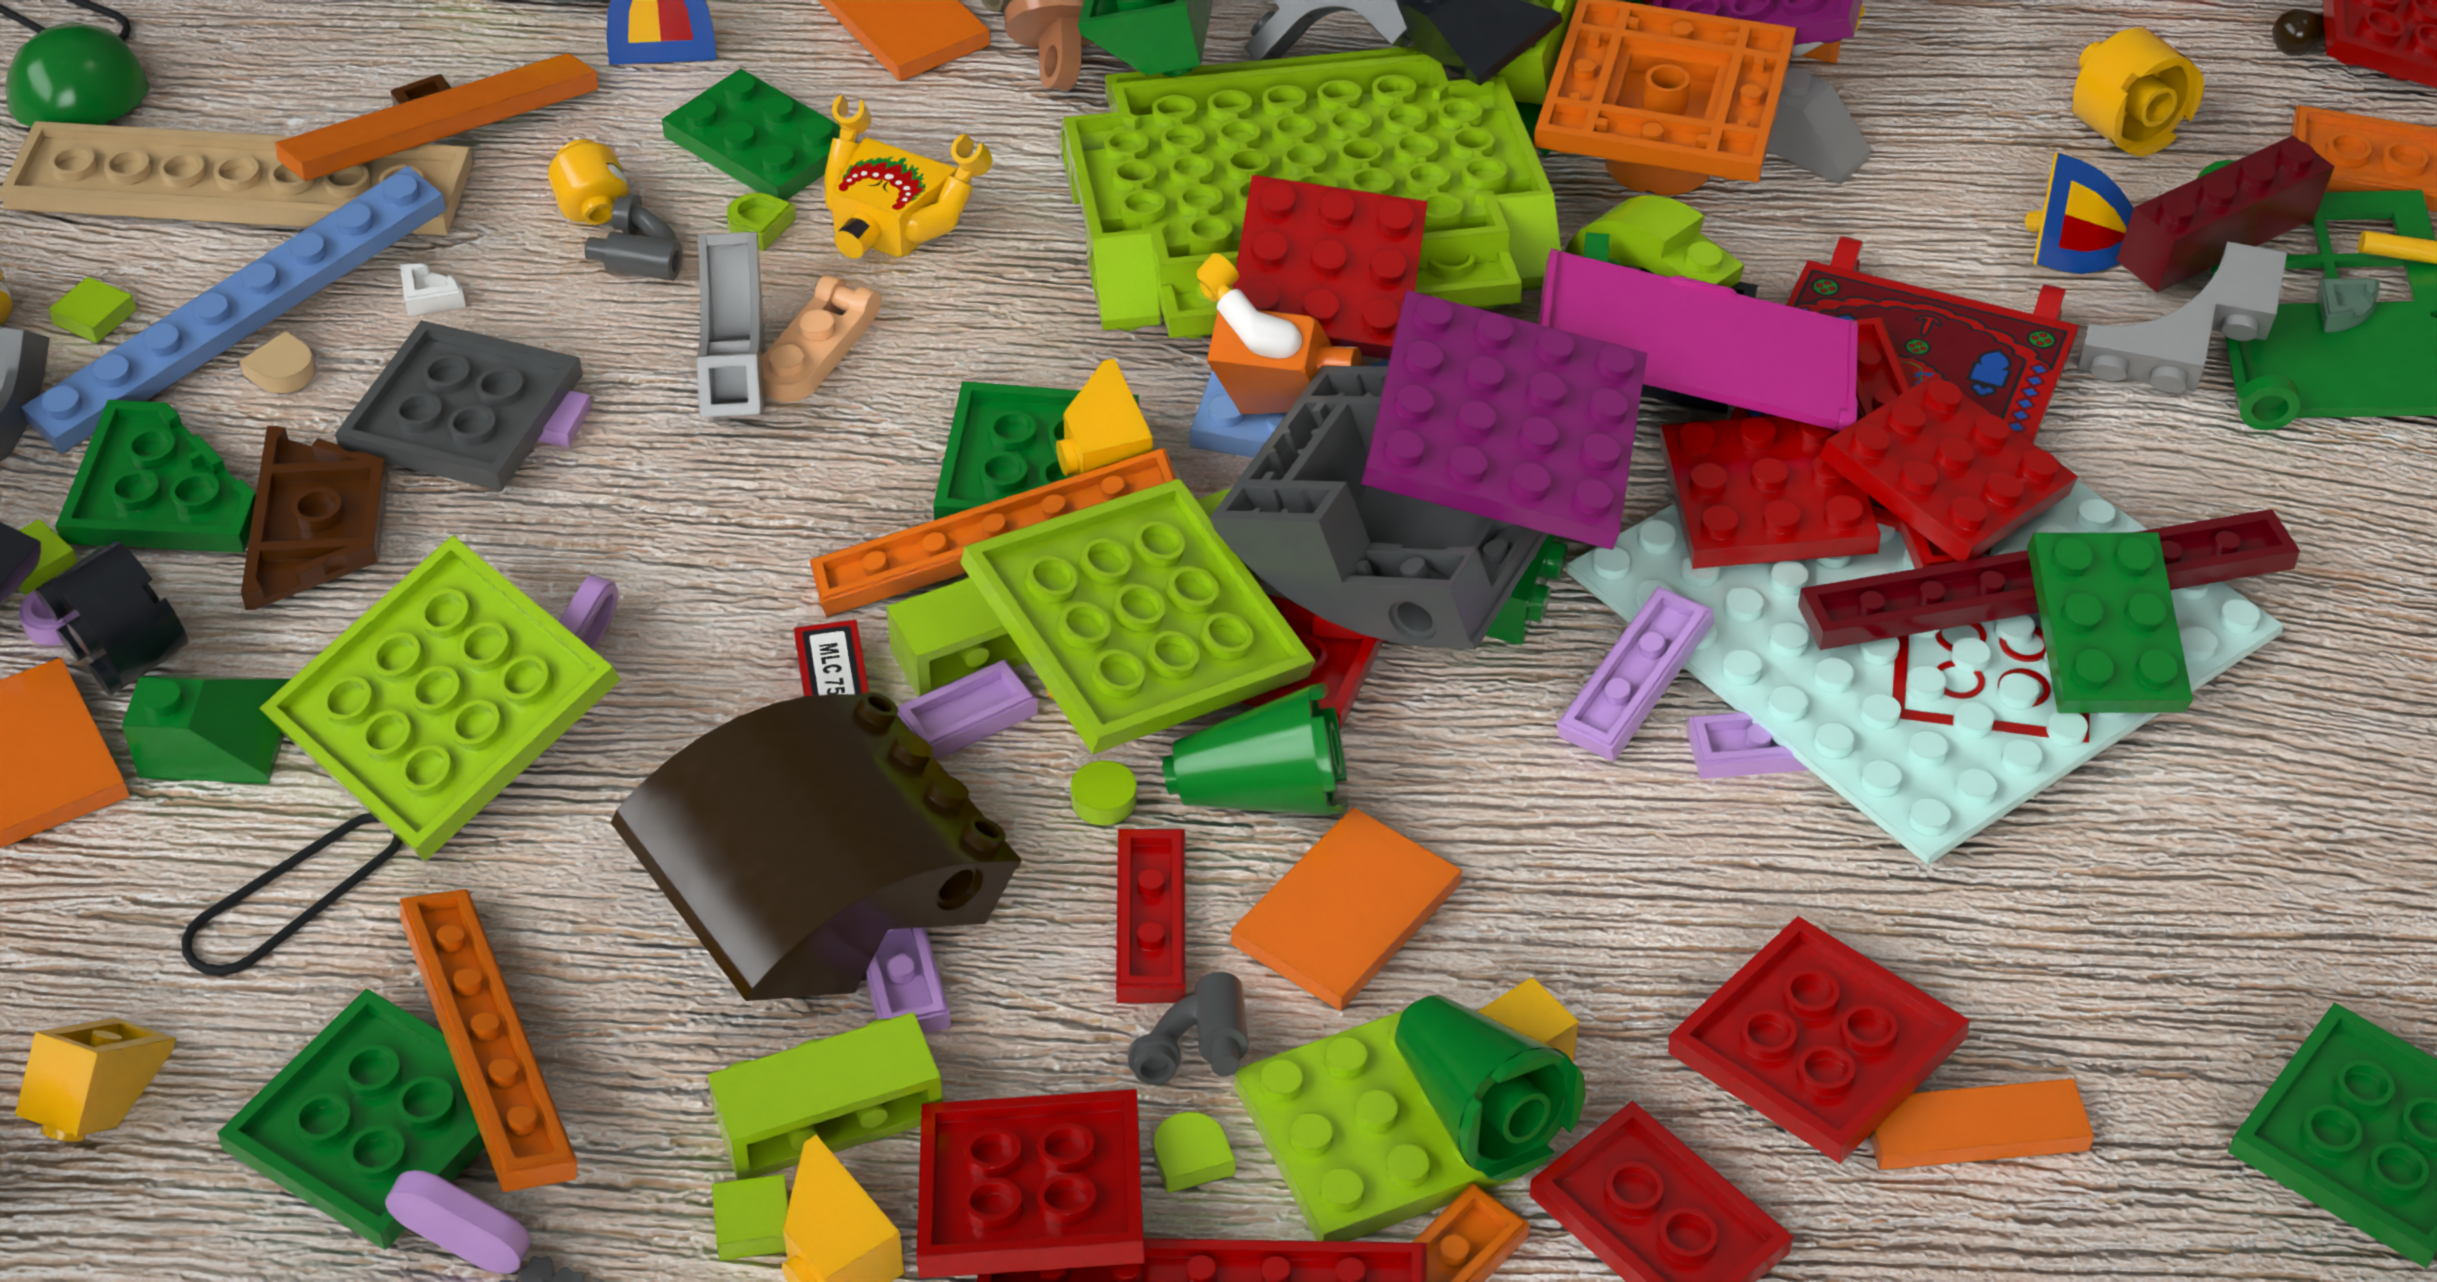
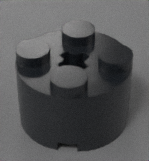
[35,541,188,696]

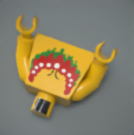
[824,95,993,259]

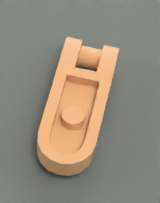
[762,275,881,402]

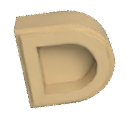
[239,331,315,394]

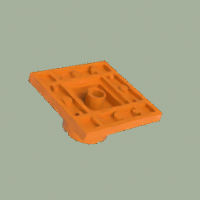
[1534,0,1797,196]

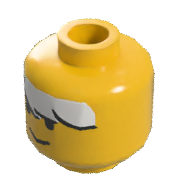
[547,139,629,225]

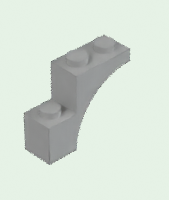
[696,232,765,417]
[2077,242,2287,392]

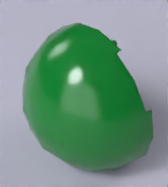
[6,21,150,127]

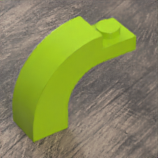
[1565,195,1744,288]

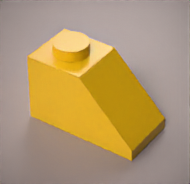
[1056,358,1153,477]
[15,1017,176,1142]
[782,1135,904,1282]

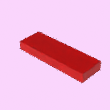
[1116,829,1186,1003]

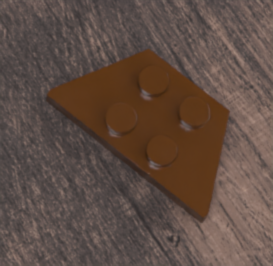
[241,426,388,610]

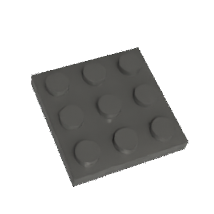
[335,320,583,491]

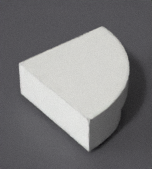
[400,263,466,316]

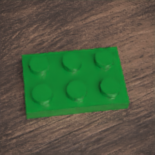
[662,68,857,201]
[2027,532,2193,713]

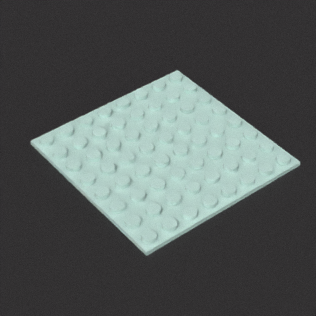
[1566,480,2284,865]

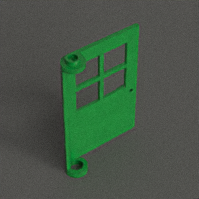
[2197,160,2437,431]

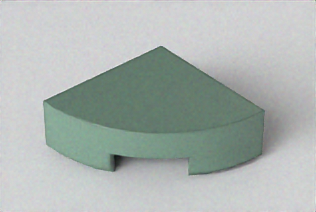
[2317,279,2380,333]

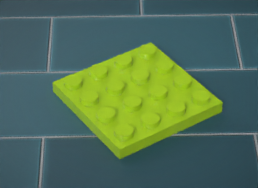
[960,478,1316,755]
[259,535,621,862]

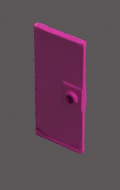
[1538,248,1858,432]

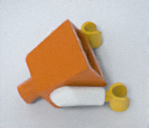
[1197,253,1362,414]

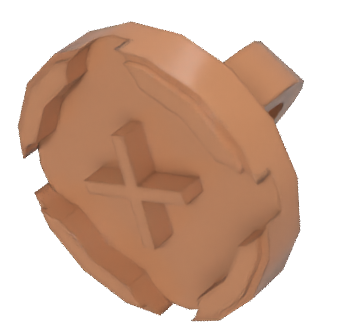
[1005,0,1094,91]

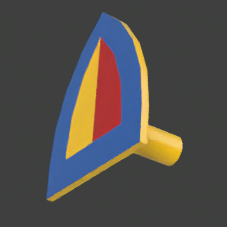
[607,0,717,65]
[2025,153,2134,274]

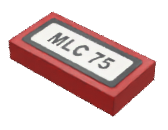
[793,619,869,697]

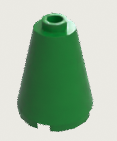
[1163,683,1348,816]
[1395,995,1586,1181]

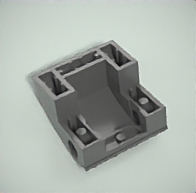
[1210,366,1549,650]

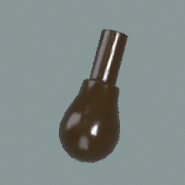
[2272,9,2325,56]

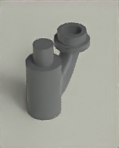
[585,193,682,281]
[1127,972,1248,1085]

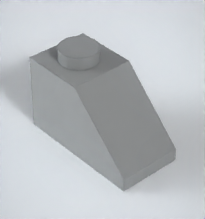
[1767,65,1871,185]

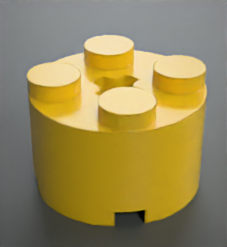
[2072,27,2204,157]

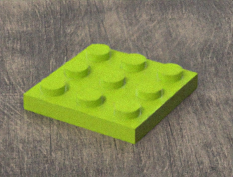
[1234,1010,1519,1241]

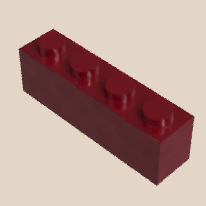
[2116,135,2335,293]

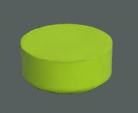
[1070,760,1137,825]

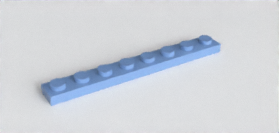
[21,165,446,454]

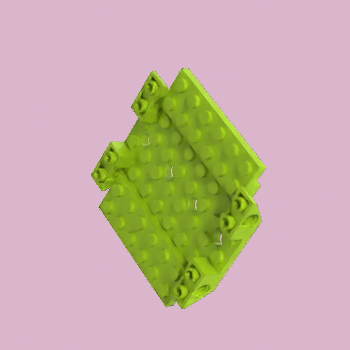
[1059,46,1562,339]

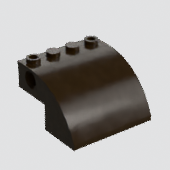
[610,692,1022,1001]

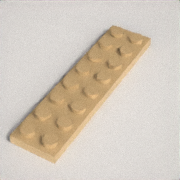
[0,121,473,235]

